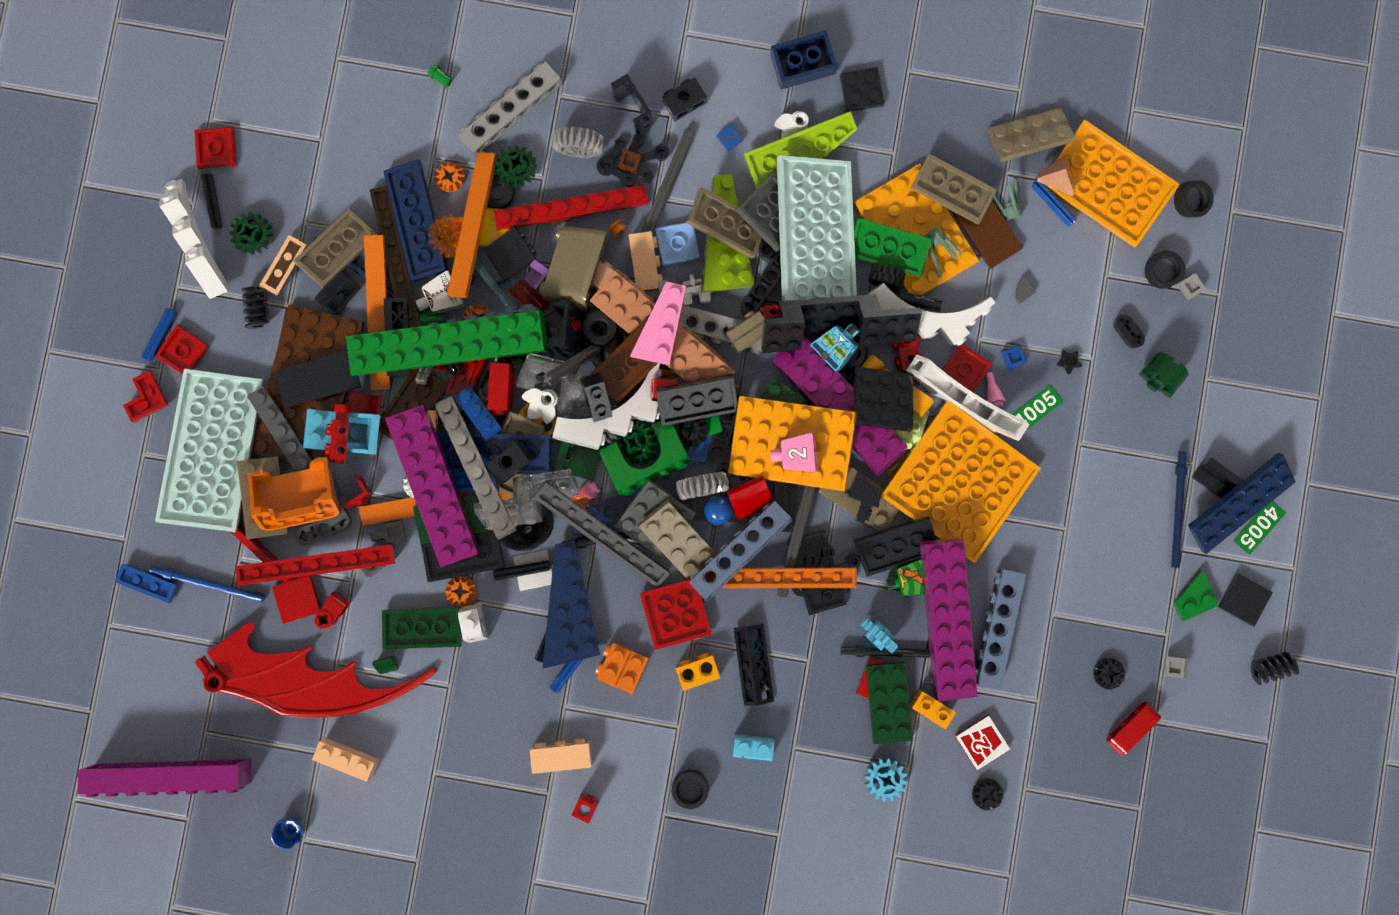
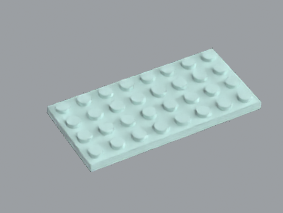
[777,155,857,301]
[155,369,264,532]

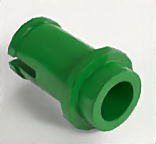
[428,65,453,88]
[420,313,445,326]

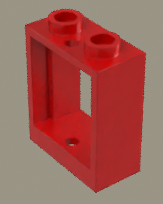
[487,363,515,417]

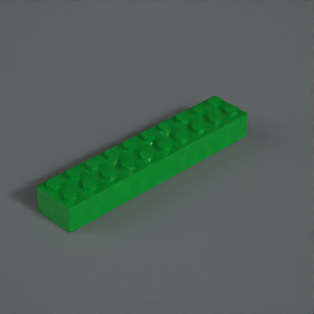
[346,311,548,376]

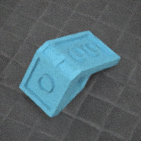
[303,409,380,455]

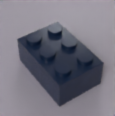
[770,30,837,90]

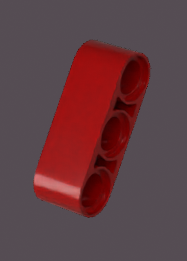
[1106,701,1161,756]

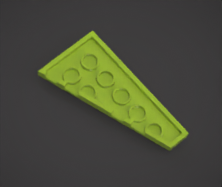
[743,111,857,189]
[700,174,755,293]

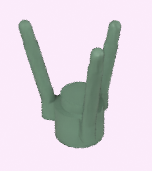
[985,178,1022,220]
[925,227,962,278]

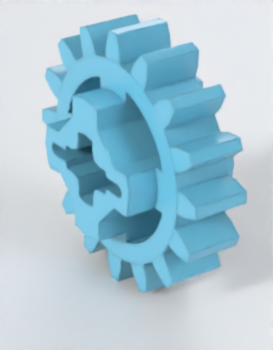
[860,618,898,653]
[864,757,908,802]

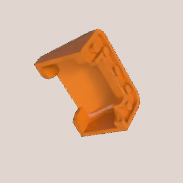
[247,457,339,531]

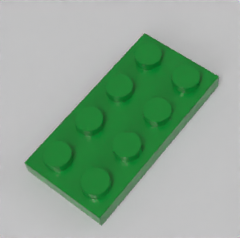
[854,218,933,277]

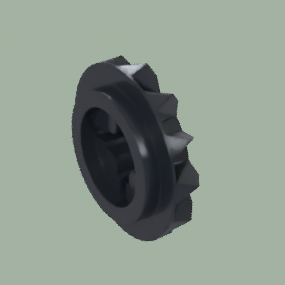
[678,419,708,447]
[1093,658,1126,690]
[972,779,1004,811]

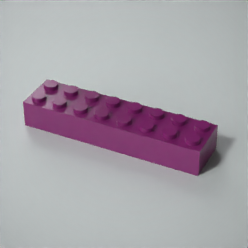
[772,335,908,476]
[385,405,480,568]
[920,537,978,701]
[78,759,251,797]

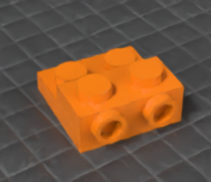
[595,642,649,694]

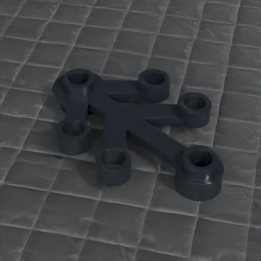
[596,133,669,187]
[792,546,861,602]

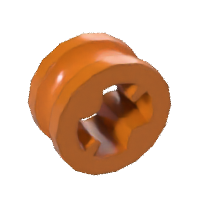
[608,219,627,238]

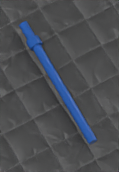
[149,566,265,603]

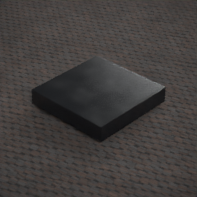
[1218,573,1273,627]

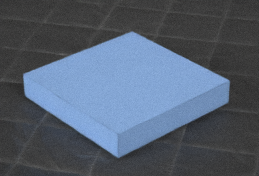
[655,222,700,267]

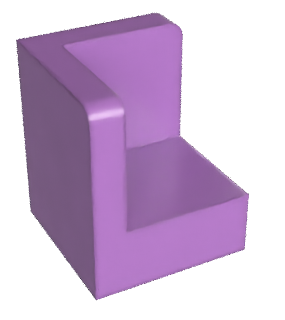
[523,260,548,293]

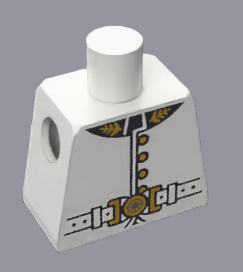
[416,270,466,314]
[458,603,488,643]

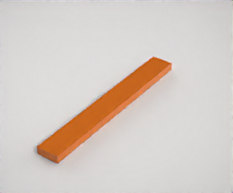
[447,152,497,298]
[364,235,392,390]
[359,491,514,526]
[700,568,857,588]

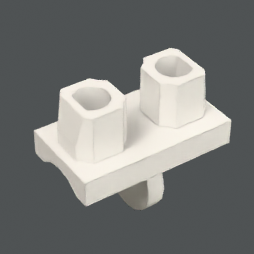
[682,274,712,307]

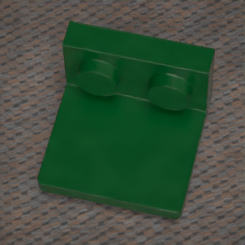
[554,441,604,481]

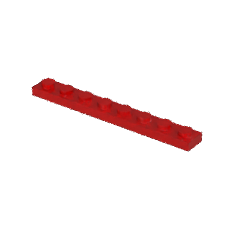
[494,185,649,231]
[235,544,396,586]

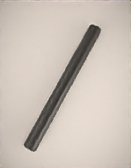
[642,128,694,232]
[777,485,815,598]

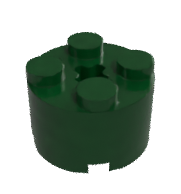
[1139,352,1189,398]

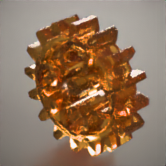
[428,214,462,257]

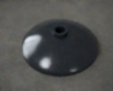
[500,498,554,551]

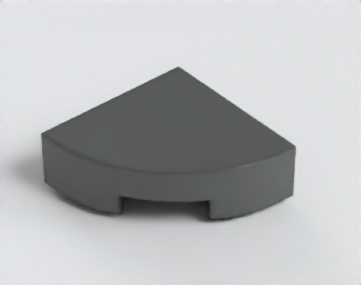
[1016,277,1036,304]

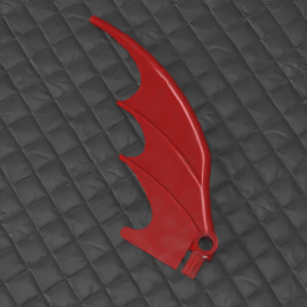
[195,622,437,718]

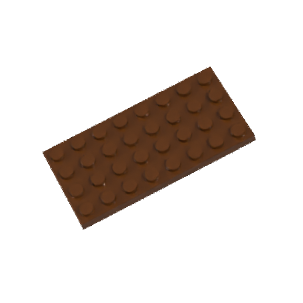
[251,304,364,463]

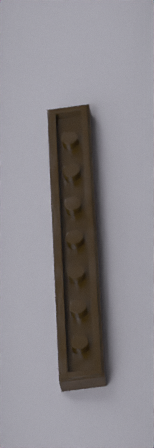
[369,186,421,329]

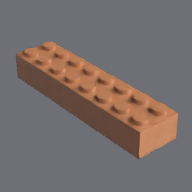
[590,269,737,382]

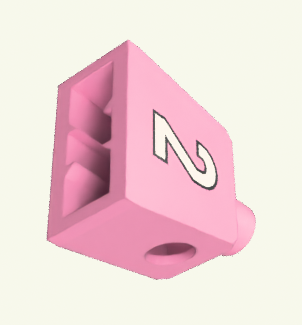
[771,433,818,472]

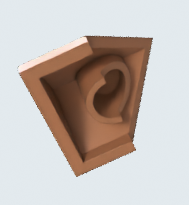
[1037,155,1075,197]

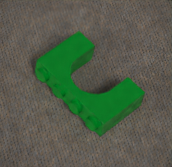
[599,421,690,496]

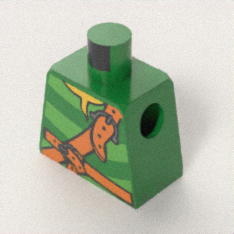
[885,559,925,596]

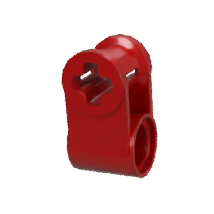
[314,591,350,629]

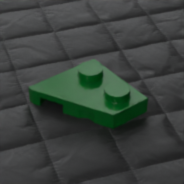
[1173,571,1219,621]

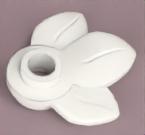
[774,111,809,139]
[522,388,558,424]

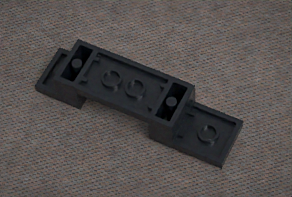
[761,294,922,353]

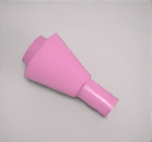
[985,372,1006,408]
[570,480,601,503]

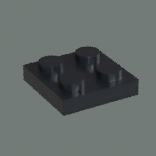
[840,67,884,113]

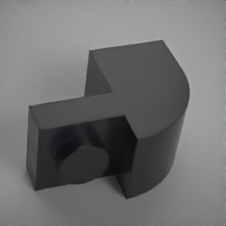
[847,478,880,523]

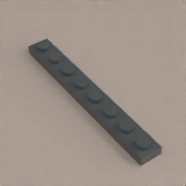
[247,386,349,526]
[435,395,516,540]
[533,480,670,588]

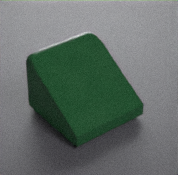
[372,655,398,674]

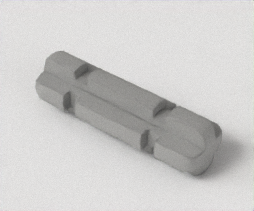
[415,366,433,385]

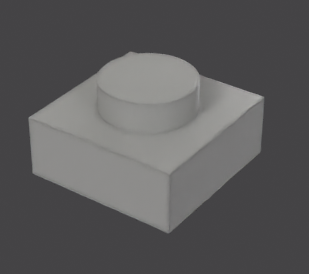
[1177,273,1206,300]
[1165,656,1188,678]

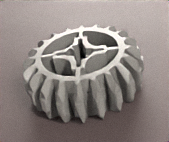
[552,126,604,158]
[676,472,729,500]

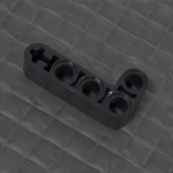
[740,240,781,316]
[709,387,742,465]

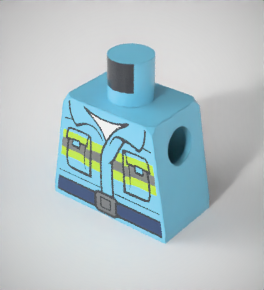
[811,323,860,372]

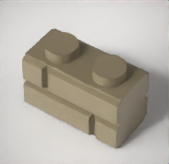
[726,311,764,353]

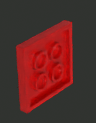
[640,579,712,650]

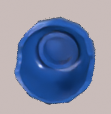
[703,495,734,526]
[271,817,304,850]

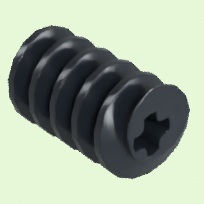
[241,287,270,329]
[1251,652,1299,685]

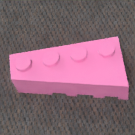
[630,282,686,365]

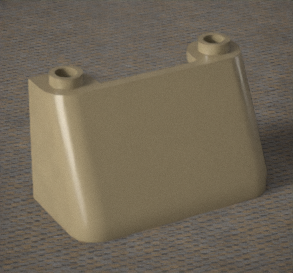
[539,226,609,312]

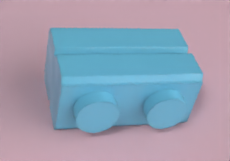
[732,734,774,761]

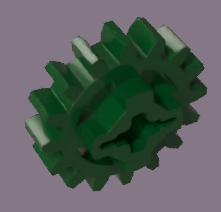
[495,145,537,187]
[229,212,273,255]
[620,421,658,463]

